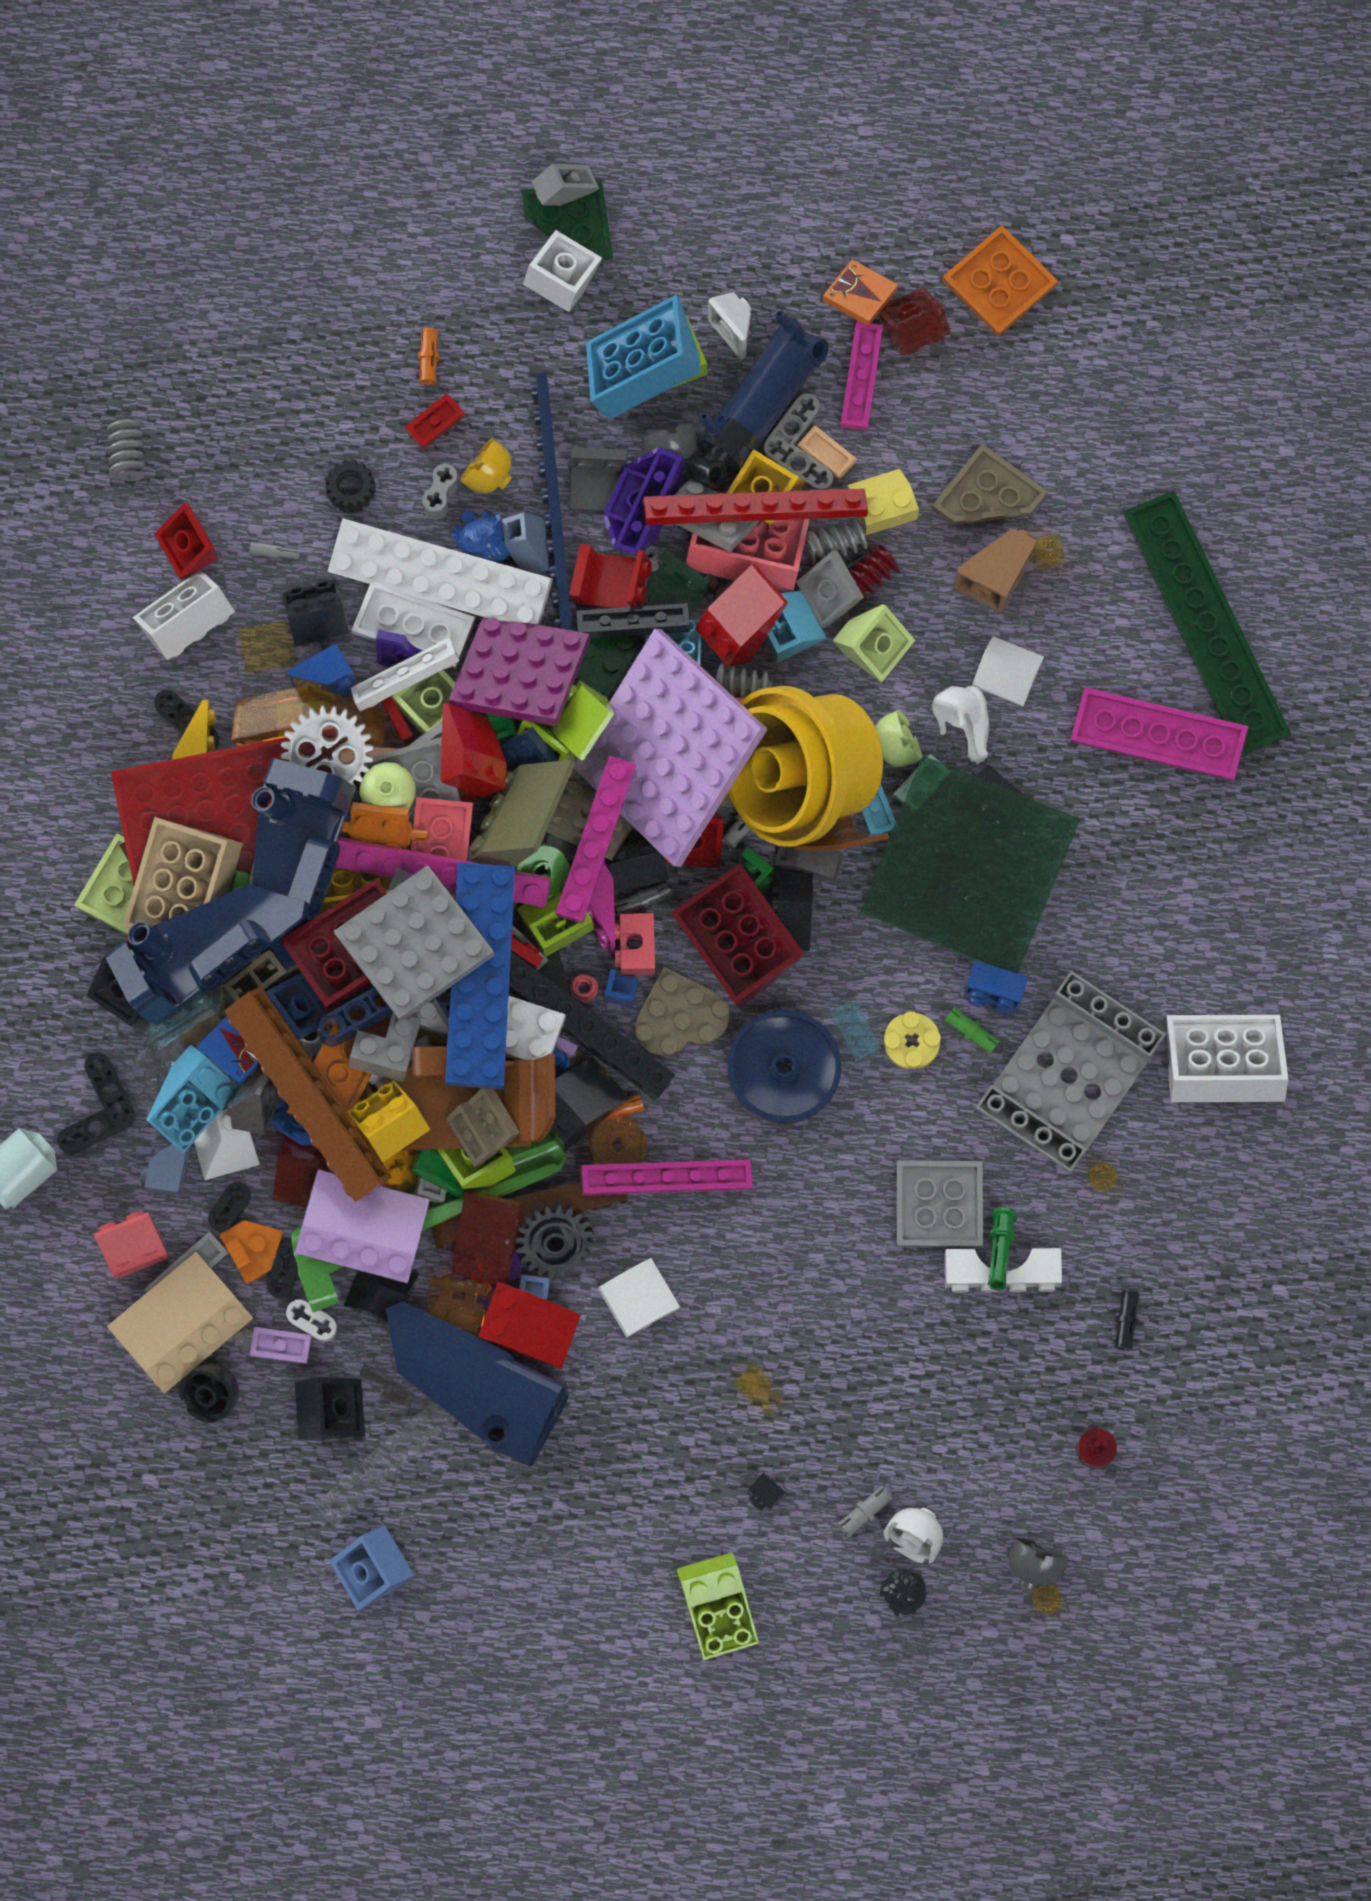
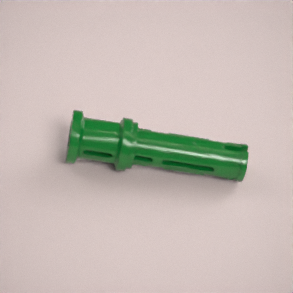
[988,1207,1017,1290]

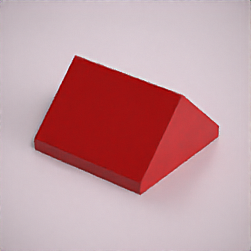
[154,502,218,580]

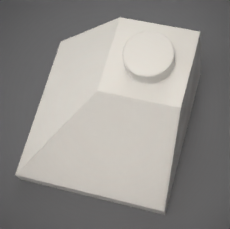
[708,292,751,361]
[194,1109,260,1180]

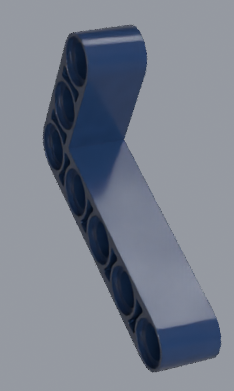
[319,988,450,1047]

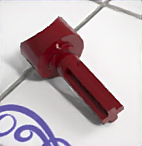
[1076,1428,1117,1469]

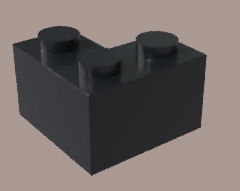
[772,872,813,951]

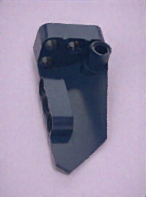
[105,883,307,1026]

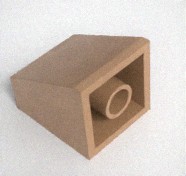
[953,528,1037,613]

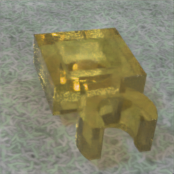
[732,1363,783,1415]

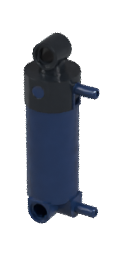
[688,310,829,489]

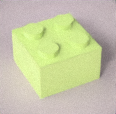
[392,670,470,735]

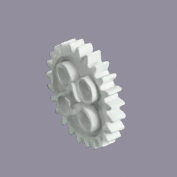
[281,705,373,786]

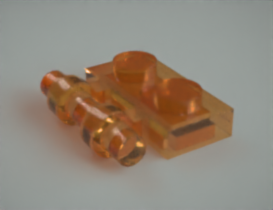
[426,1275,489,1334]

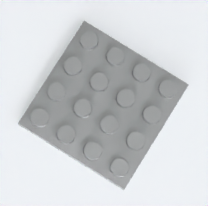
[334,865,495,1022]

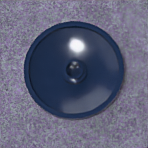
[727,1010,841,1124]

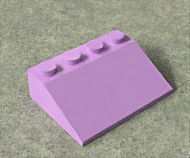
[295,1170,430,1283]

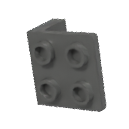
[570,447,627,512]

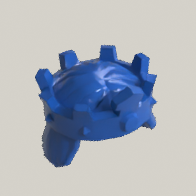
[451,510,510,563]

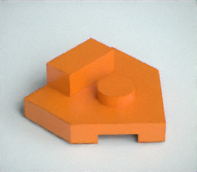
[219,1220,284,1285]

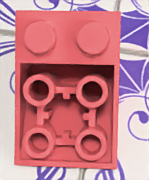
[94,1211,170,1279]

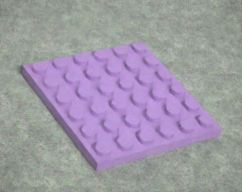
[574,629,767,867]

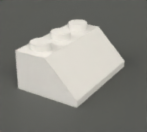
[133,570,235,660]

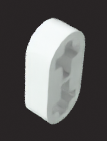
[286,1300,337,1342]

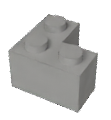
[348,1013,421,1083]

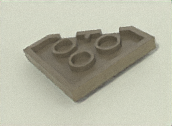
[932,444,1048,525]

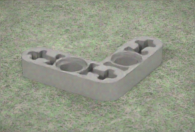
[764,394,833,490]

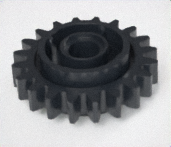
[514,1201,594,1279]

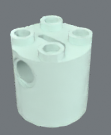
[0,1128,57,1210]

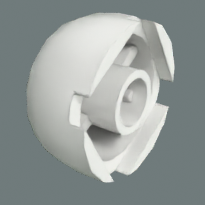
[883,1508,943,1563]

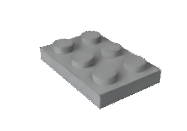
[674,479,759,552]

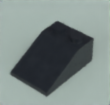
[548,1056,629,1152]

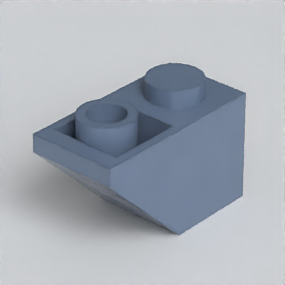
[502,512,549,575]

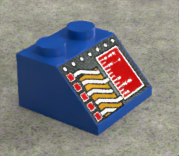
[287,643,356,701]

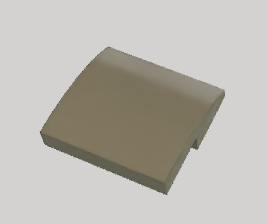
[446,1088,520,1167]

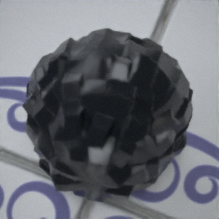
[880,1569,927,1617]

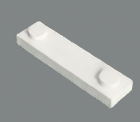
[350,638,460,712]

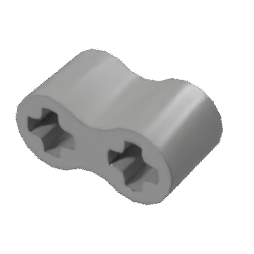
[422,463,458,520]

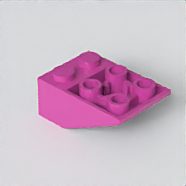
[587,863,615,955]

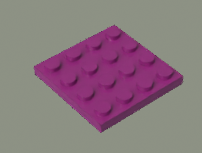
[449,617,590,726]

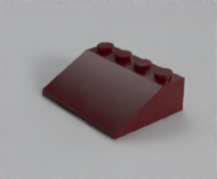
[671,863,805,1008]
[280,878,387,1014]

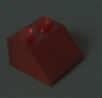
[877,287,951,355]

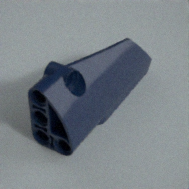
[251,758,356,970]
[386,1301,569,1467]

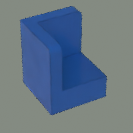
[605,969,639,1008]

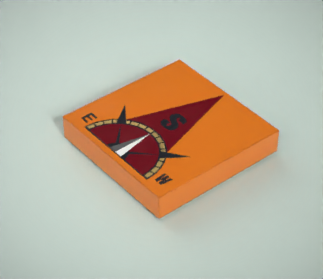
[822,259,898,327]

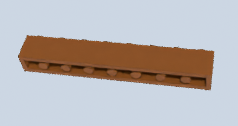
[224,987,392,1202]

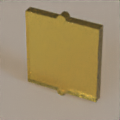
[238,620,294,673]

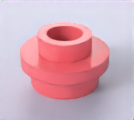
[570,974,598,1002]

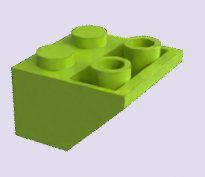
[517,888,594,957]

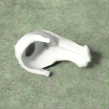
[932,686,989,764]

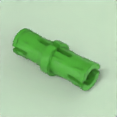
[944,1006,1000,1055]

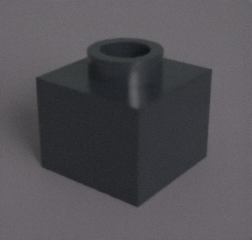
[748,1472,785,1512]

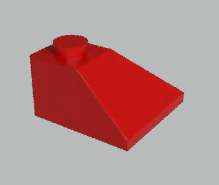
[664,812,724,868]

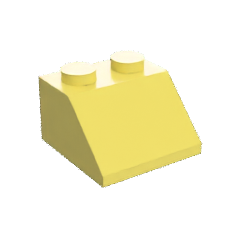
[848,469,919,536]

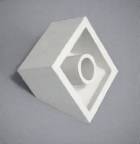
[523,230,602,312]

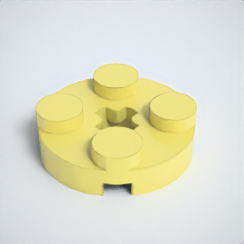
[884,1011,941,1069]

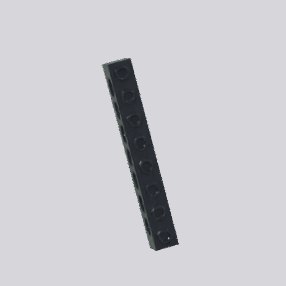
[509,951,675,1100]

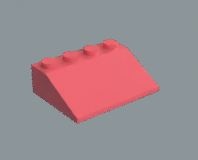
[685,491,810,592]

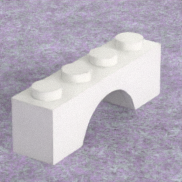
[944,1248,1062,1293]

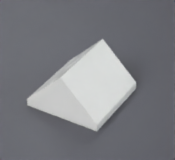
[972,636,1044,706]

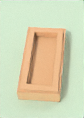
[797,425,857,481]

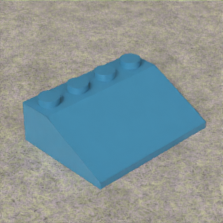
[586,295,701,420]

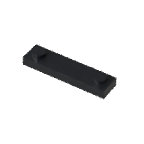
[576,603,690,639]

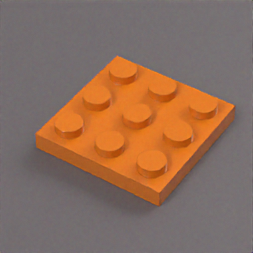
[942,225,1058,337]

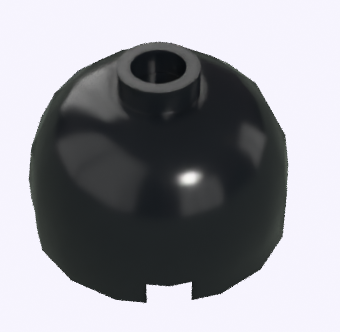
[179,1363,239,1423]

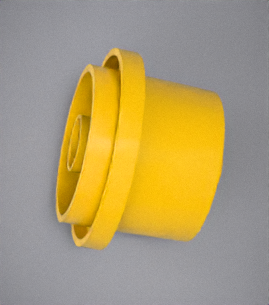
[728,686,883,847]

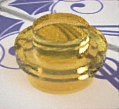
[1088,1162,1117,1191]
[1032,1585,1062,1614]

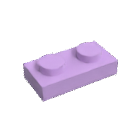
[250,1327,312,1365]

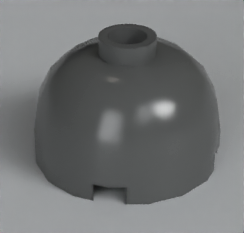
[642,423,697,466]
[1009,1536,1069,1590]

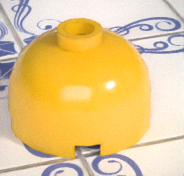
[460,438,512,494]

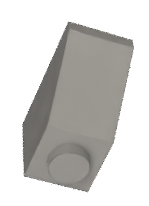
[532,164,599,206]

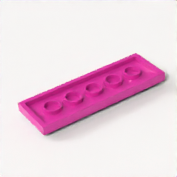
[1071,687,1248,782]

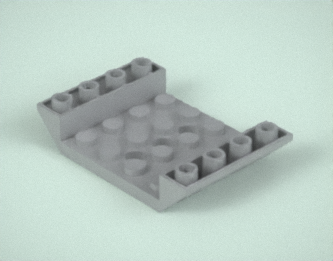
[975,971,1166,1173]

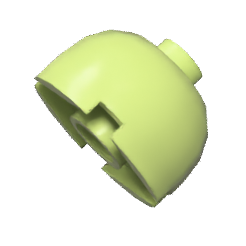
[875,710,922,767]
[359,762,416,810]

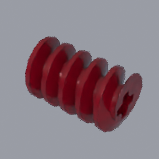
[849,545,900,602]

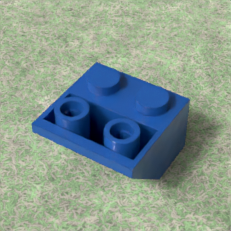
[963,961,1028,1016]

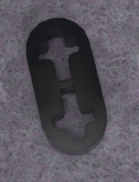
[208,1182,251,1233]
[267,1245,298,1300]

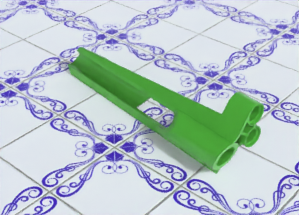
[291,1135,567,1312]

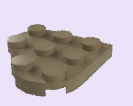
[635,967,730,1058]

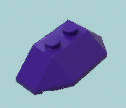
[602,447,684,557]

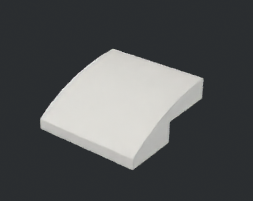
[598,1258,680,1338]

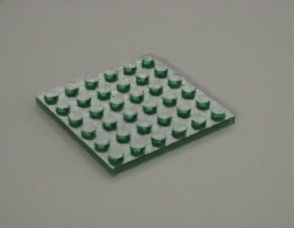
[860,756,1081,973]

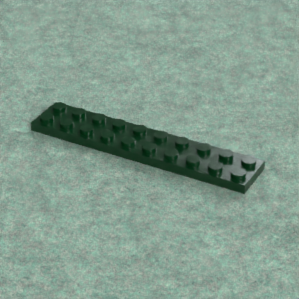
[1123,490,1291,757]

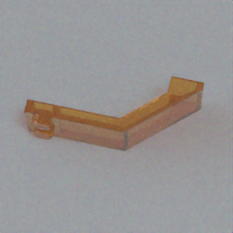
[231,685,386,748]

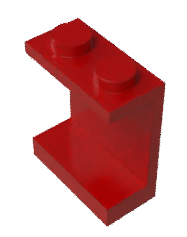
[569,544,652,609]

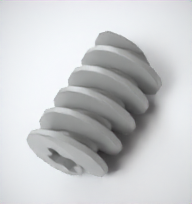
[107,419,145,481]
[806,518,867,566]
[716,663,774,699]

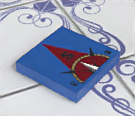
[197,1016,261,1086]

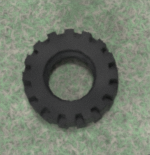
[325,460,376,513]

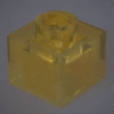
[1033,534,1065,570]

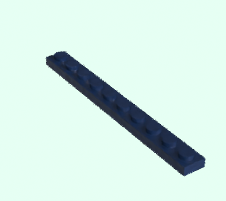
[531,373,573,631]

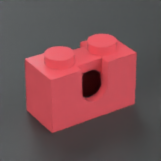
[615,913,655,975]

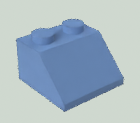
[329,1526,414,1611]

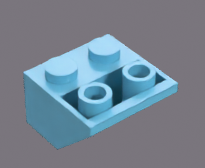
[765,591,826,663]

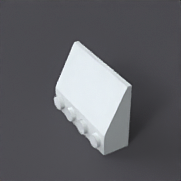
[1167,1015,1288,1102]

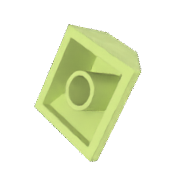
[833,604,915,682]

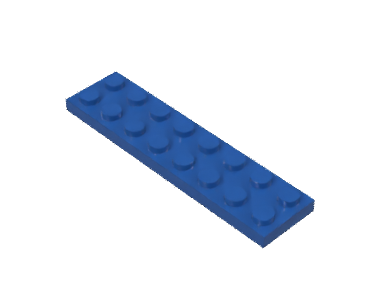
[445,862,515,1089]

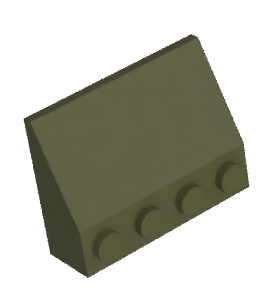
[468,760,575,867]

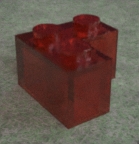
[272,1135,324,1207]

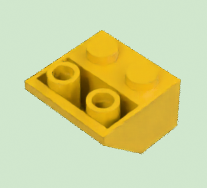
[347,1080,430,1162]

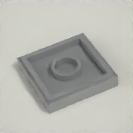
[796,551,864,628]

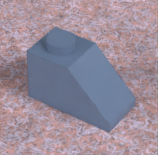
[141,1144,191,1197]

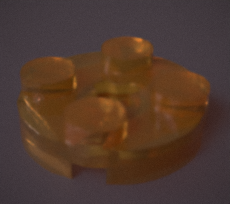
[589,1116,647,1165]

